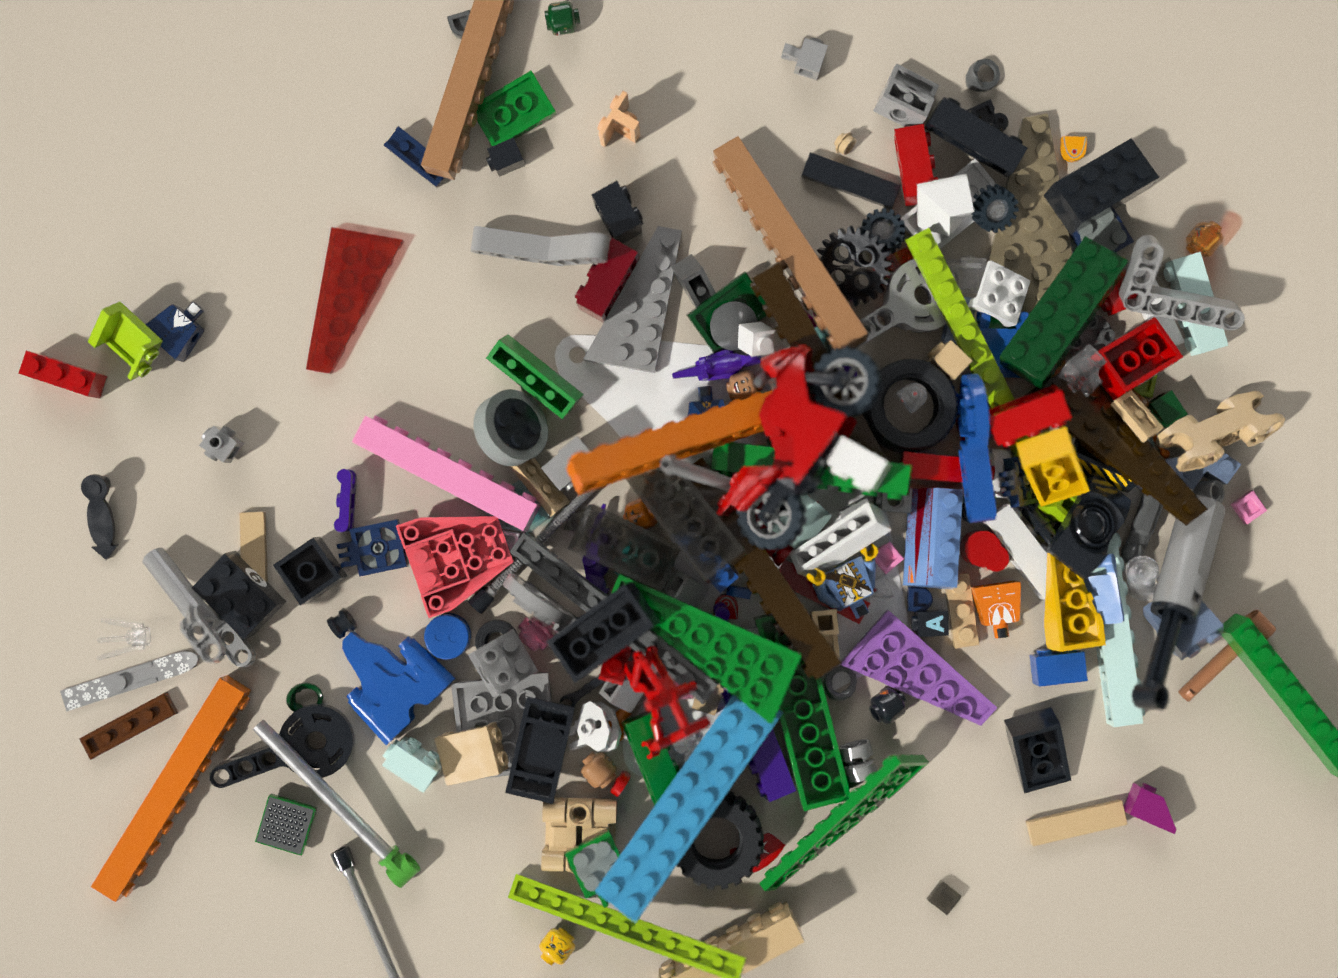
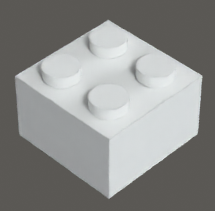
[827,436,892,493]

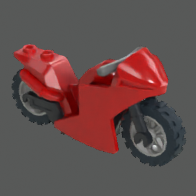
[716,345,882,549]

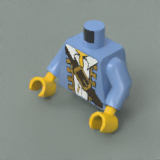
[806,543,878,619]

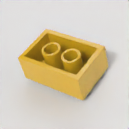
[1016,427,1090,507]

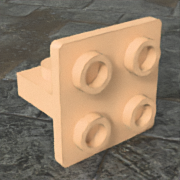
[597,90,640,147]

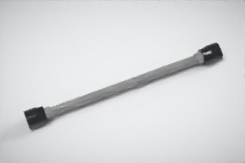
[468,489,596,614]
[330,846,400,978]

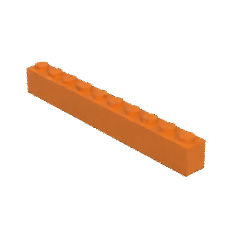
[566,389,772,495]
[91,675,252,902]

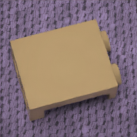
[434,722,509,786]

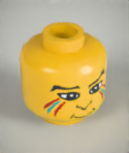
[539,927,575,966]

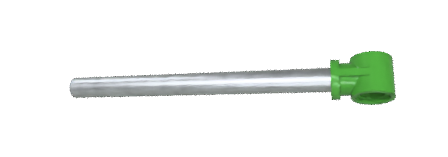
[252,719,420,888]

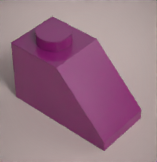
[1123,782,1177,834]

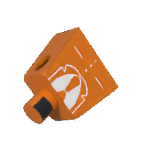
[971,580,1021,638]

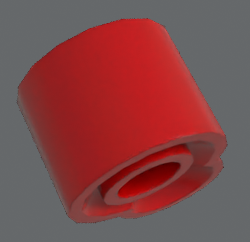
[959,530,1009,572]

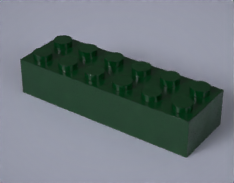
[1000,236,1129,389]

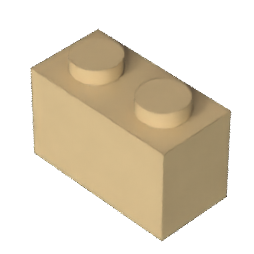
[926,340,972,381]

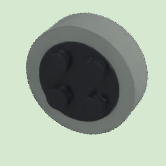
[474,389,548,466]

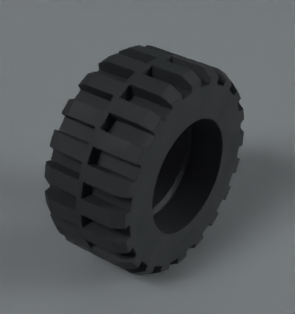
[677,791,764,890]

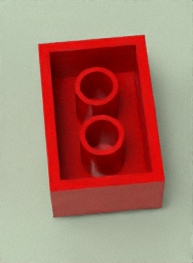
[1086,317,1183,401]
[988,384,1071,447]

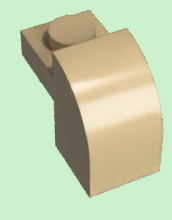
[810,609,840,658]

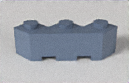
[1136,452,1242,490]

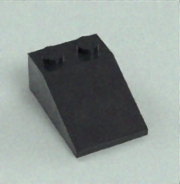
[1004,707,1072,794]

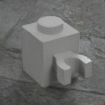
[781,38,828,80]

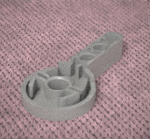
[827,259,958,353]
[503,573,578,633]

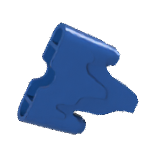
[342,631,456,746]

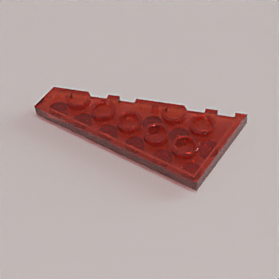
[306,227,404,374]

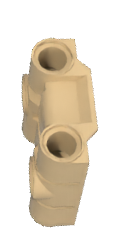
[541,798,617,874]

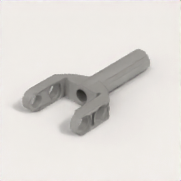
[142,548,256,668]

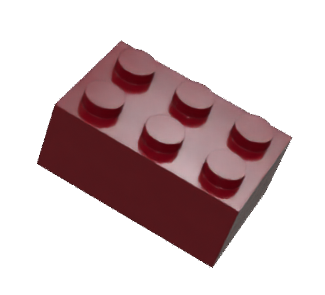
[575,238,639,323]

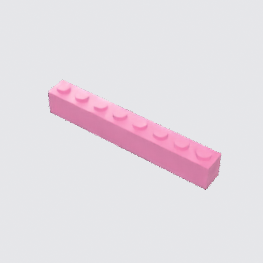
[352,415,541,531]

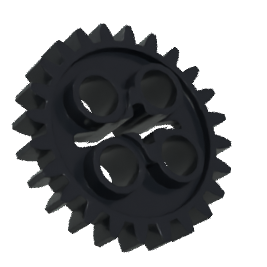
[817,226,894,306]

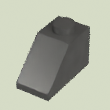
[671,254,716,308]

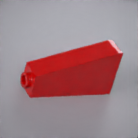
[900,452,995,483]

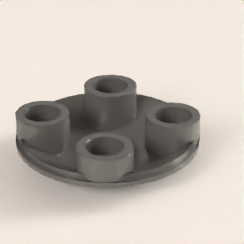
[710,301,758,350]
[1069,315,1115,362]

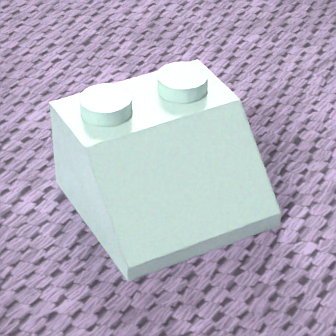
[764,495,832,549]

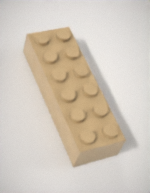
[658,901,805,978]

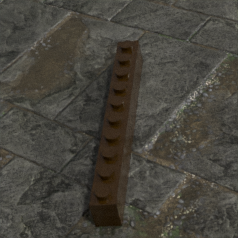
[750,262,888,462]
[678,457,842,681]

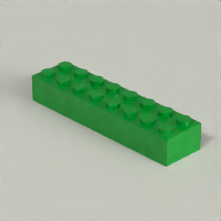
[753,613,850,811]

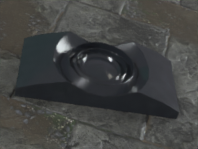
[1046,471,1132,580]
[505,696,575,804]

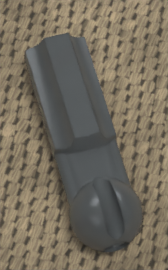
[1121,493,1163,566]

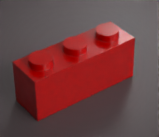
[894,124,938,206]
[18,350,107,399]

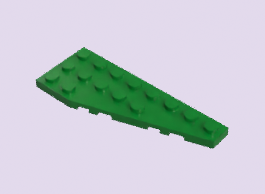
[759,754,929,891]

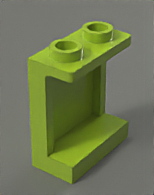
[88,301,163,381]

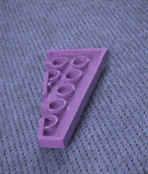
[841,610,997,726]

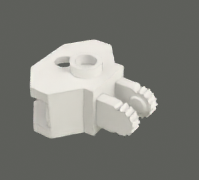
[569,701,622,751]

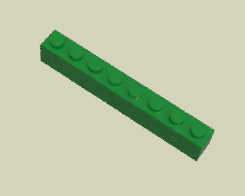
[711,442,913,500]
[1222,613,1338,777]

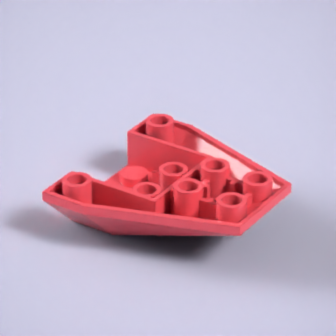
[396,516,514,618]

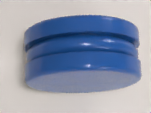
[424,613,472,660]

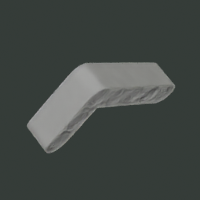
[1119,235,1245,330]

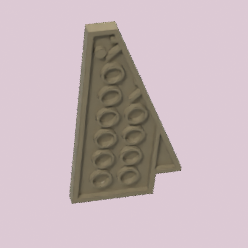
[988,113,1072,313]

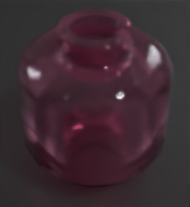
[518,616,554,651]

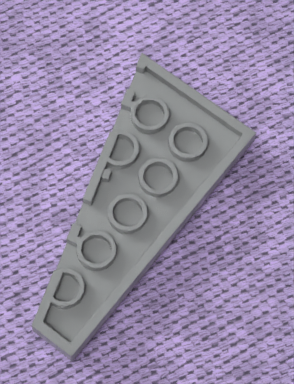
[584,226,682,373]

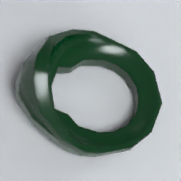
[286,683,324,712]

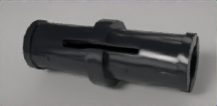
[1021,504,1056,545]

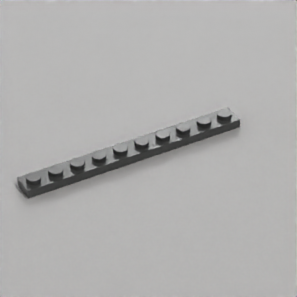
[510,532,719,704]

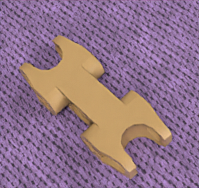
[1155,391,1286,472]

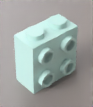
[382,737,442,793]

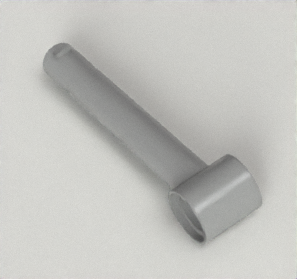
[660,455,732,493]

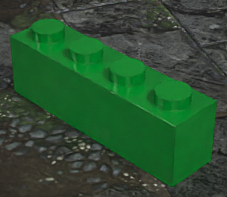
[486,334,584,419]
[621,711,680,807]

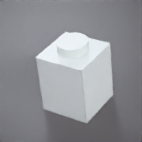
[738,322,775,357]

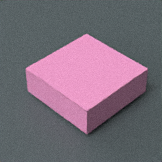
[1230,491,1267,524]
[875,541,904,574]

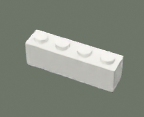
[790,502,892,578]
[981,504,1049,600]

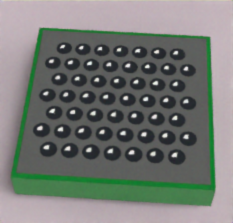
[255,794,317,856]

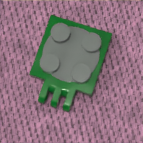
[564,830,621,908]

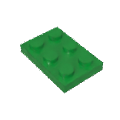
[476,71,557,146]

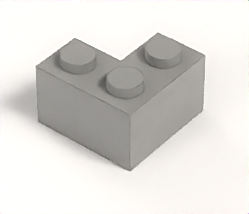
[541,436,590,491]

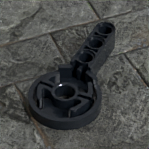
[210,704,354,788]

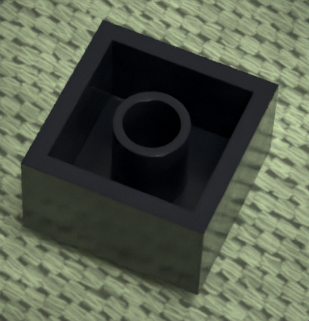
[591,180,644,243]
[273,537,348,606]

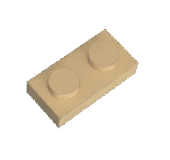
[1111,390,1164,443]

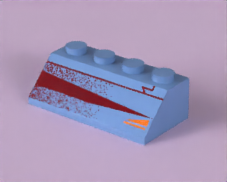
[903,488,963,590]

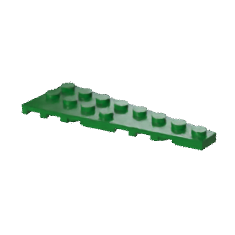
[611,574,802,724]

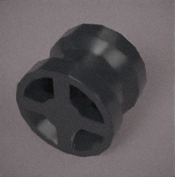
[327,608,357,639]

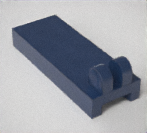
[384,126,444,188]

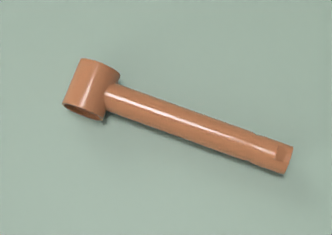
[1178,609,1276,702]

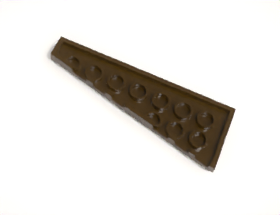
[1024,359,1208,526]

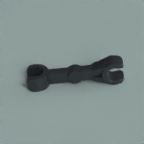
[560,674,606,707]

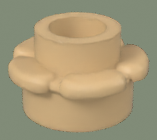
[834,132,856,155]

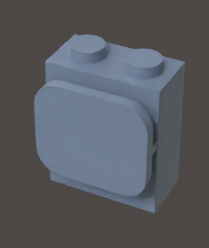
[1143,601,1224,661]

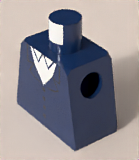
[145,302,204,362]

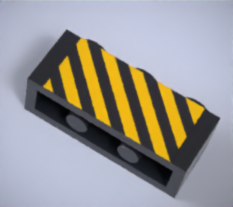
[1071,437,1137,493]

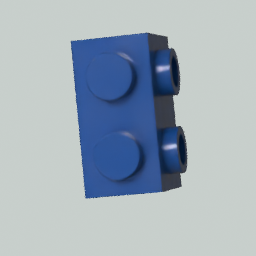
[1029,649,1088,687]

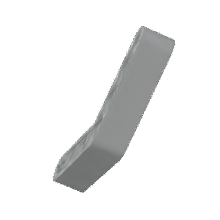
[470,226,610,266]

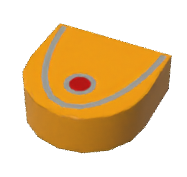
[1060,136,1087,163]

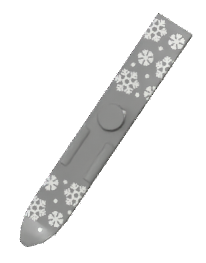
[60,651,199,711]

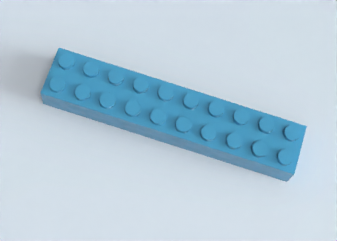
[595,695,784,923]

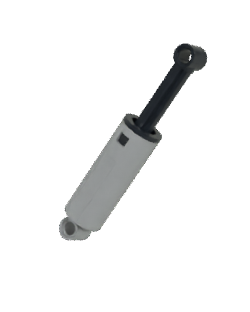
[1132,480,1226,710]

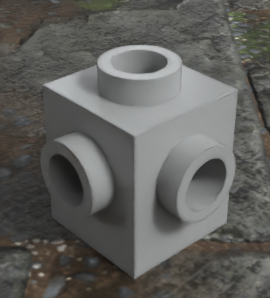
[199,425,245,463]

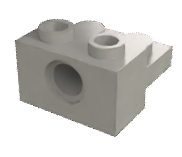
[873,64,939,127]
[468,628,538,697]

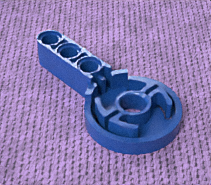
[956,374,997,523]

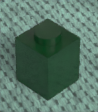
[1148,390,1188,429]

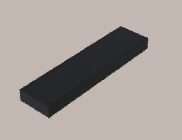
[801,152,901,209]

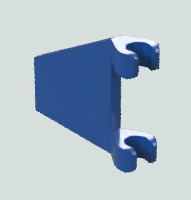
[976,311,1029,378]

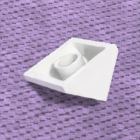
[917,174,974,237]

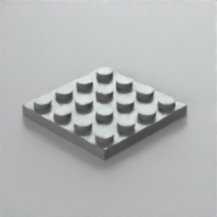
[451,672,552,779]

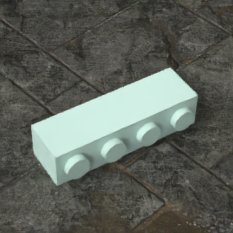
[1164,252,1228,356]

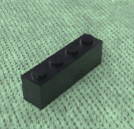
[924,97,1028,177]

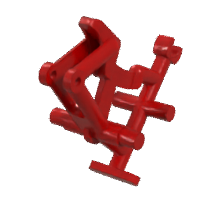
[624,645,711,759]

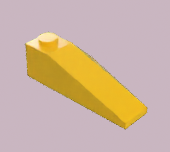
[1044,553,1106,652]

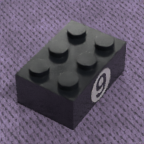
[192,550,287,640]

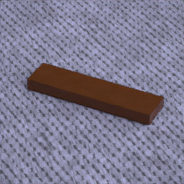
[79,692,178,760]

